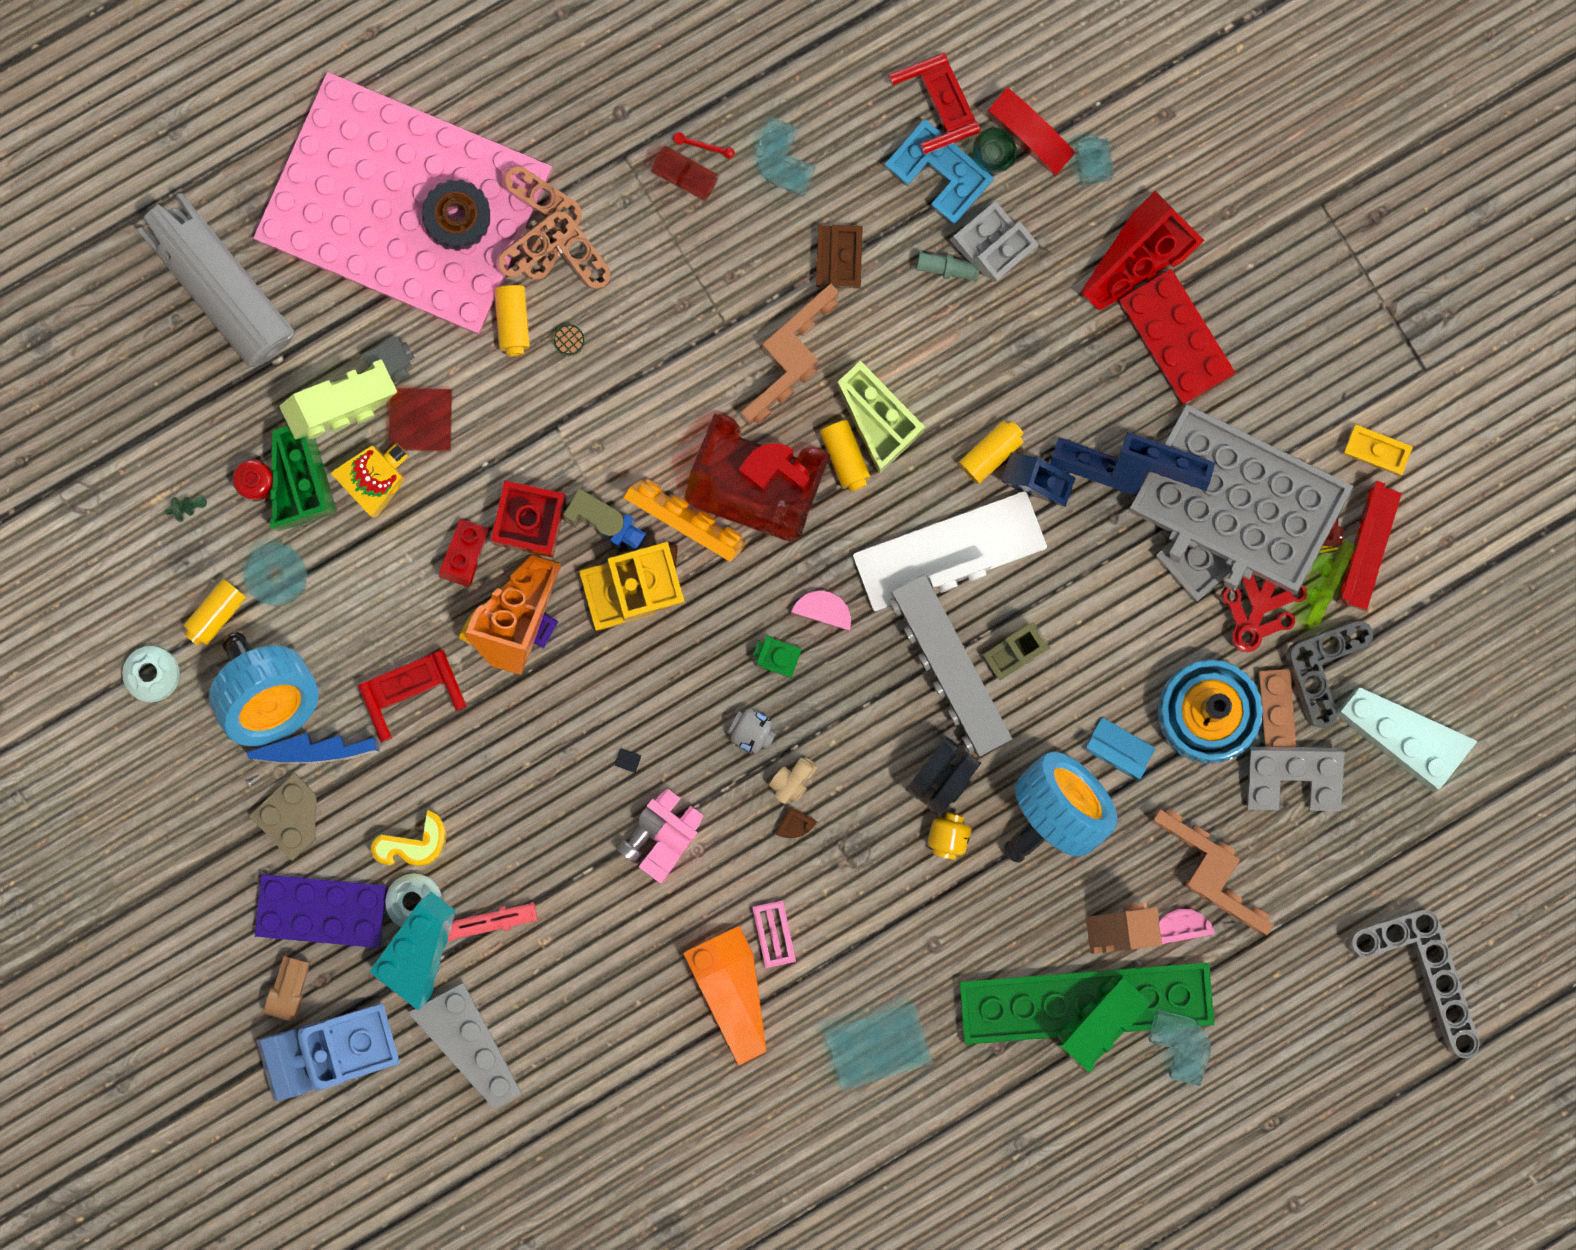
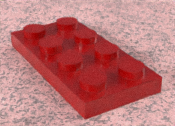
[1118,269,1236,406]

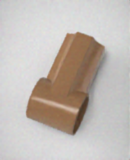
[264,956,310,1023]

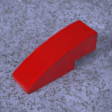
[986,87,1076,177]

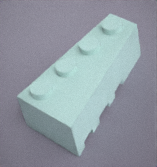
[1337,688,1478,792]

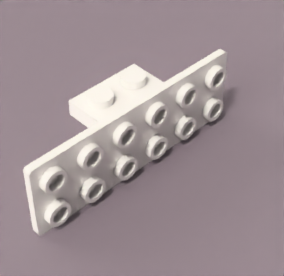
[853,491,1047,612]

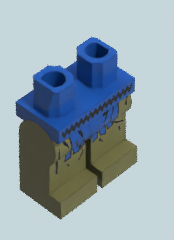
[563,489,646,551]

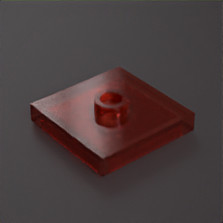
[389,388,453,452]

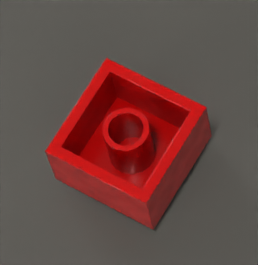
[491,480,567,558]

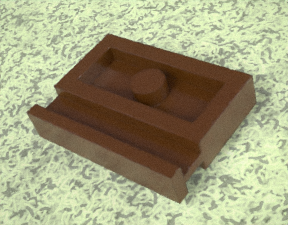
[816,224,863,289]

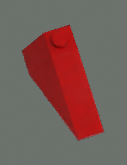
[1081,190,1205,311]

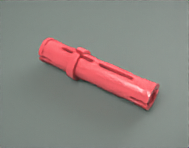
[447,902,538,942]

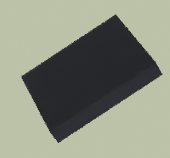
[615,748,642,773]

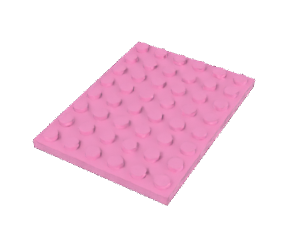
[253,72,552,336]

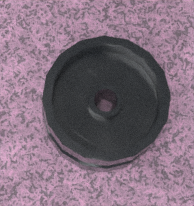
[905,737,981,817]

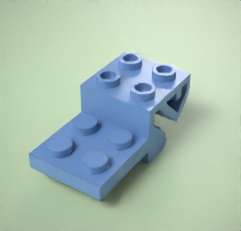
[256,1003,400,1101]

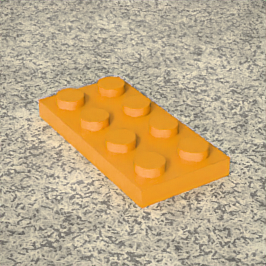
[624,479,746,562]

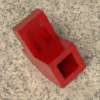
[738,443,811,494]

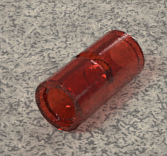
[651,145,719,202]

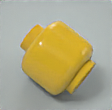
[927,812,971,860]

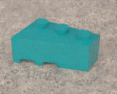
[369,892,456,1011]

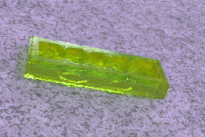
[1302,540,1356,631]

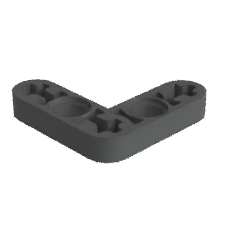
[1286,621,1373,728]

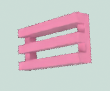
[752,900,796,968]

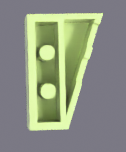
[279,359,397,440]
[837,361,925,474]

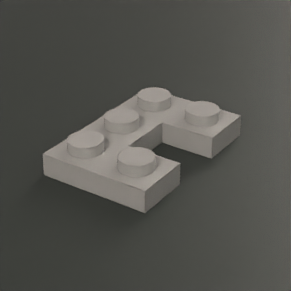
[1247,747,1345,811]

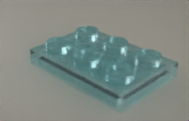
[824,1003,933,1091]

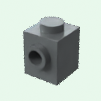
[364,337,415,383]

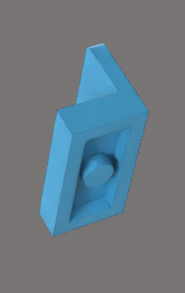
[1083,718,1155,781]

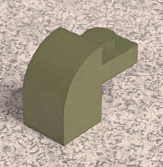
[983,622,1051,681]

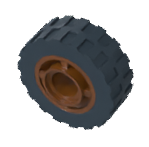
[422,179,490,251]

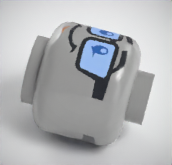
[728,709,776,755]

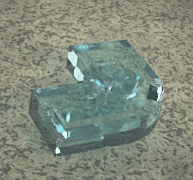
[757,117,816,197]
[1148,1009,1211,1086]

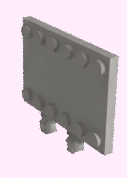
[1130,404,1353,595]

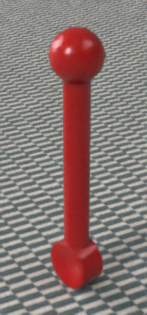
[673,132,735,159]

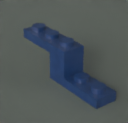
[1050,432,1215,496]

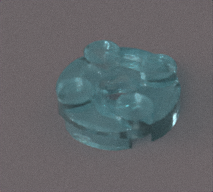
[244,544,308,606]

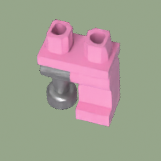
[616,788,704,884]

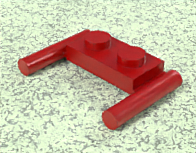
[888,53,981,155]
[357,649,467,743]

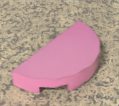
[791,591,851,631]
[1159,909,1215,944]

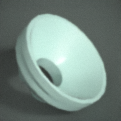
[122,646,180,703]
[385,873,442,927]

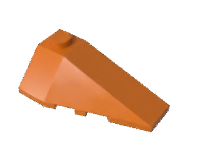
[465,555,561,675]

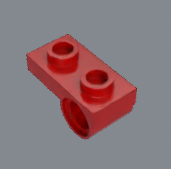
[439,519,489,587]

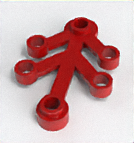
[1220,575,1307,653]

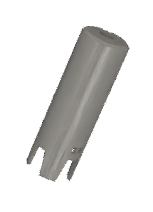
[137,193,294,368]

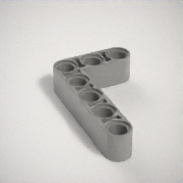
[1347,910,1480,1058]

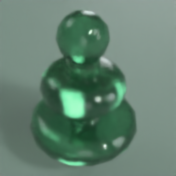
[166,496,207,522]

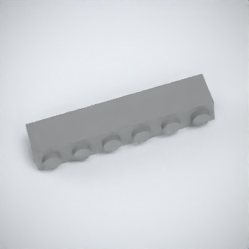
[888,574,1012,757]

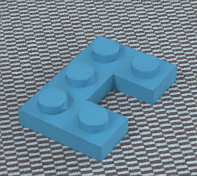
[884,119,994,226]

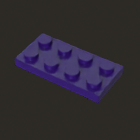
[255,874,387,948]

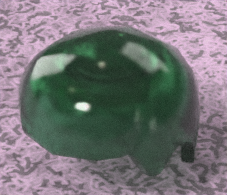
[971,127,1017,174]

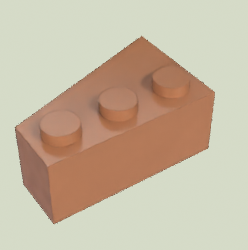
[1086,902,1162,954]

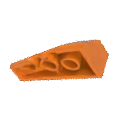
[683,926,767,1066]

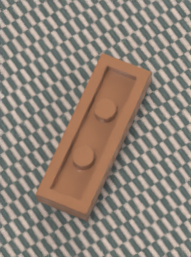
[1258,669,1296,747]

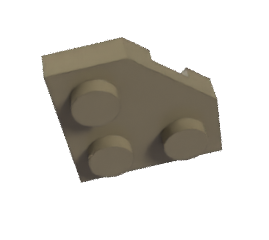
[249,773,317,861]

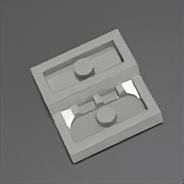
[949,200,1039,282]

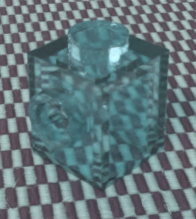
[1075,135,1114,185]

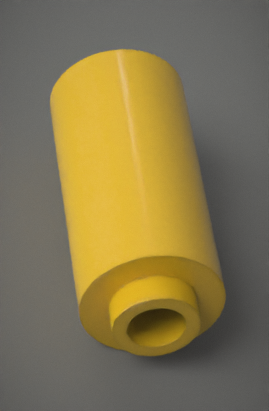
[494,285,530,357]
[819,420,871,492]
[958,420,1024,485]
[183,578,247,646]

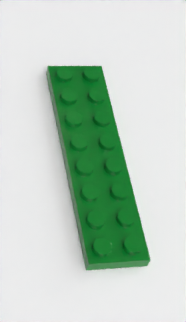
[959,962,1215,1045]

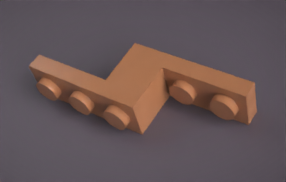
[741,284,839,426]
[1151,808,1274,936]

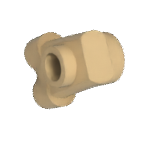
[769,757,818,804]

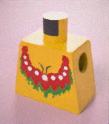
[331,443,409,518]

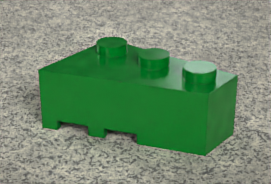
[270,426,338,531]
[1057,977,1151,1073]

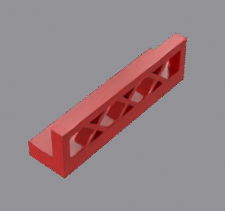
[1336,481,1402,611]

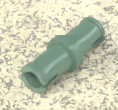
[916,251,979,282]

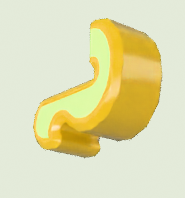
[371,810,447,867]

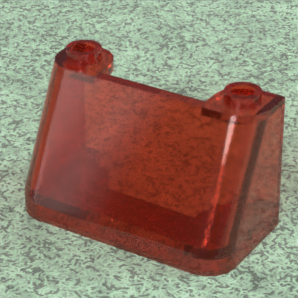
[685,413,830,541]

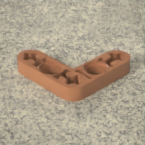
[501,166,582,280]
[496,212,611,289]

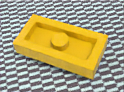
[1343,424,1413,476]

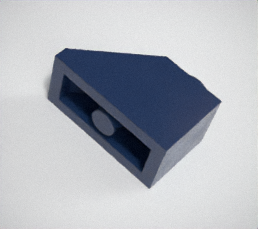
[1001,453,1076,507]

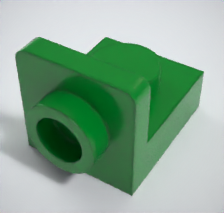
[753,635,802,679]

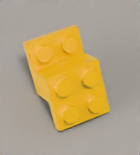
[579,542,685,631]

